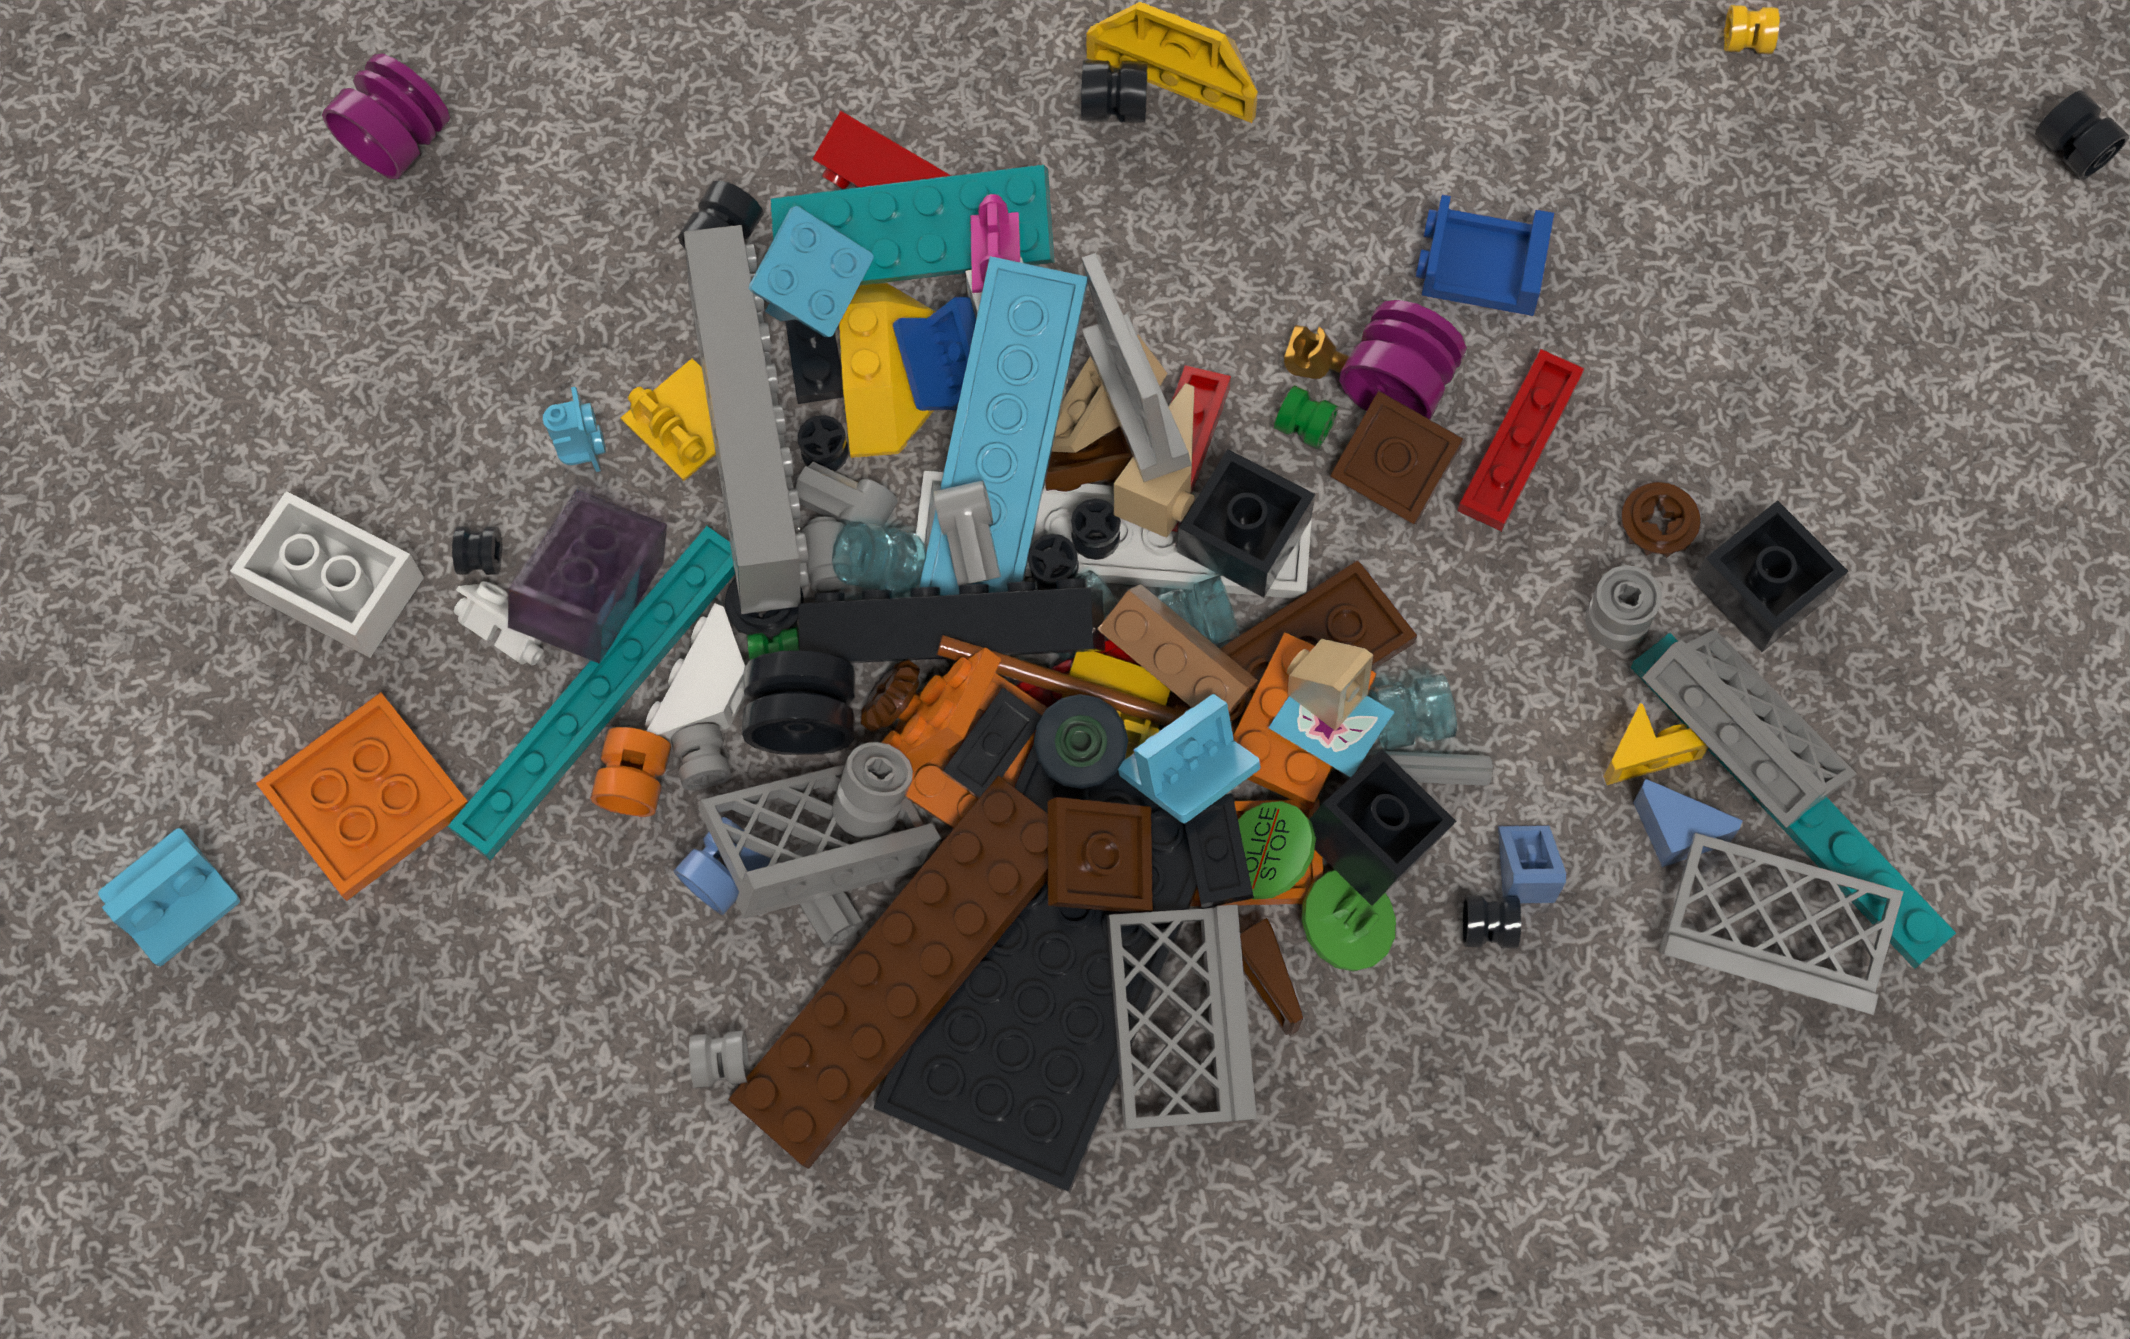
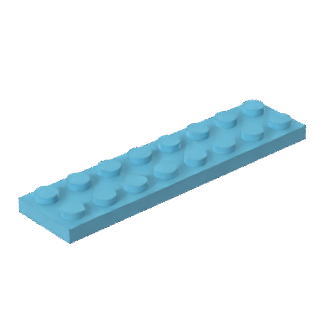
[919,256,1088,596]

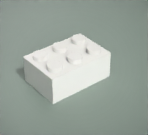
[230,491,424,658]

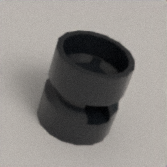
[1081,60,1148,123]
[2035,90,2129,180]
[678,180,764,249]

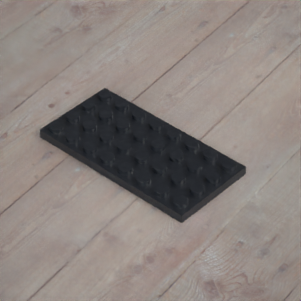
[873,744,1198,1193]

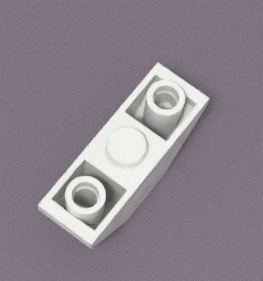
[645,603,745,748]

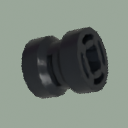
[1462,895,1521,949]

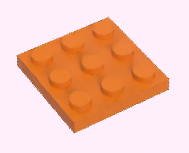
[256,692,468,901]

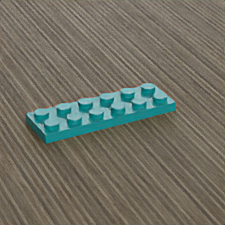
[771,165,1055,286]

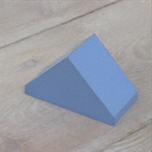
[1633,779,1743,867]
[1498,826,1566,903]

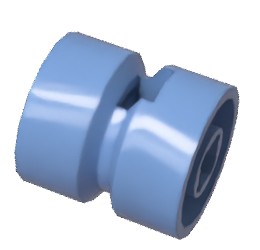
[673,817,771,915]

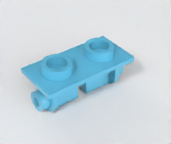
[543,387,606,472]

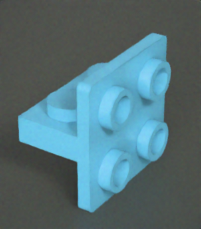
[749,206,874,337]
[1118,694,1261,823]
[98,828,240,966]

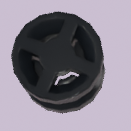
[797,415,849,472]
[1071,499,1121,560]
[452,526,503,575]
[1028,534,1079,590]

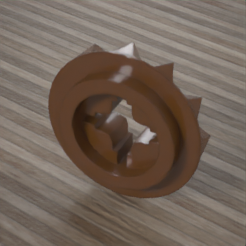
[1620,482,1701,558]
[861,660,920,732]

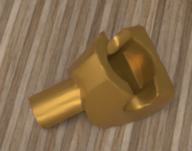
[1284,325,1349,379]

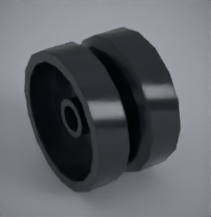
[742,651,856,755]

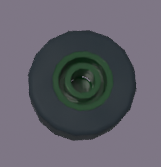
[1034,694,1128,789]

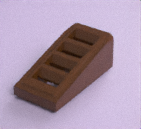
[1240,918,1303,1036]

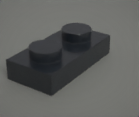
[785,319,844,404]
[942,688,1042,799]
[1185,793,1254,909]

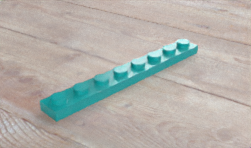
[448,526,735,861]
[1630,633,1956,969]

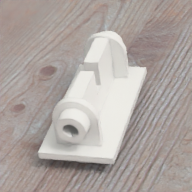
[454,581,560,665]

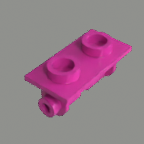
[971,194,1020,293]

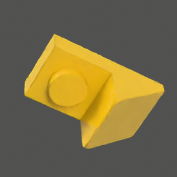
[1603,703,1709,785]

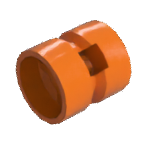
[590,727,671,817]

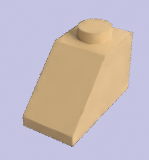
[1287,639,1373,731]

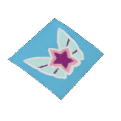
[1269,696,1394,778]

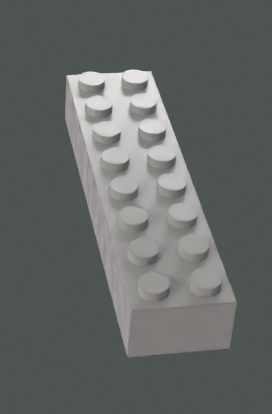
[684,225,809,614]

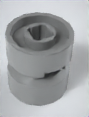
[1585,565,1662,651]
[832,742,913,839]

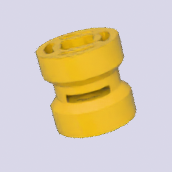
[1724,5,1780,54]

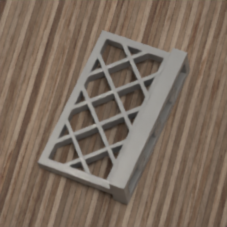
[1082,253,1192,482]
[1642,629,1857,828]
[698,764,941,919]
[1659,833,1903,1015]
[1107,905,1257,1130]

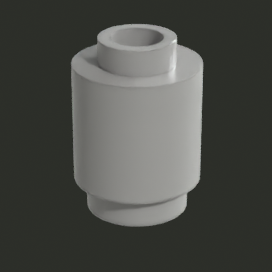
[800,516,854,593]

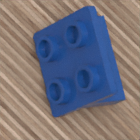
[893,297,976,411]

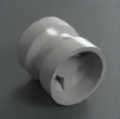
[671,723,731,790]
[689,1030,749,1088]

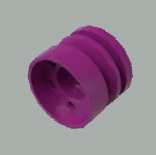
[322,53,450,179]
[1339,300,1467,419]

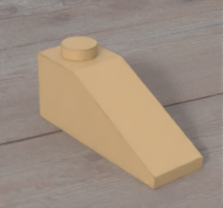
[1052,335,1168,453]
[1114,383,1195,538]

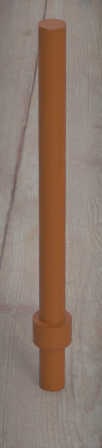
[937,635,1234,733]

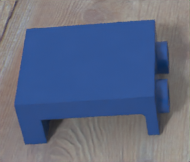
[1416,195,1554,316]

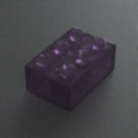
[508,489,667,664]

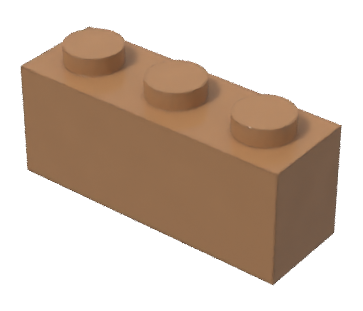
[1098,584,1258,715]

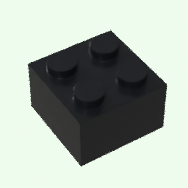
[1177,449,1316,598]
[1693,500,1848,652]
[1309,749,1457,906]

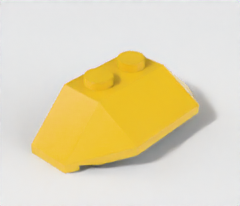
[1086,2,1258,123]
[839,283,936,458]

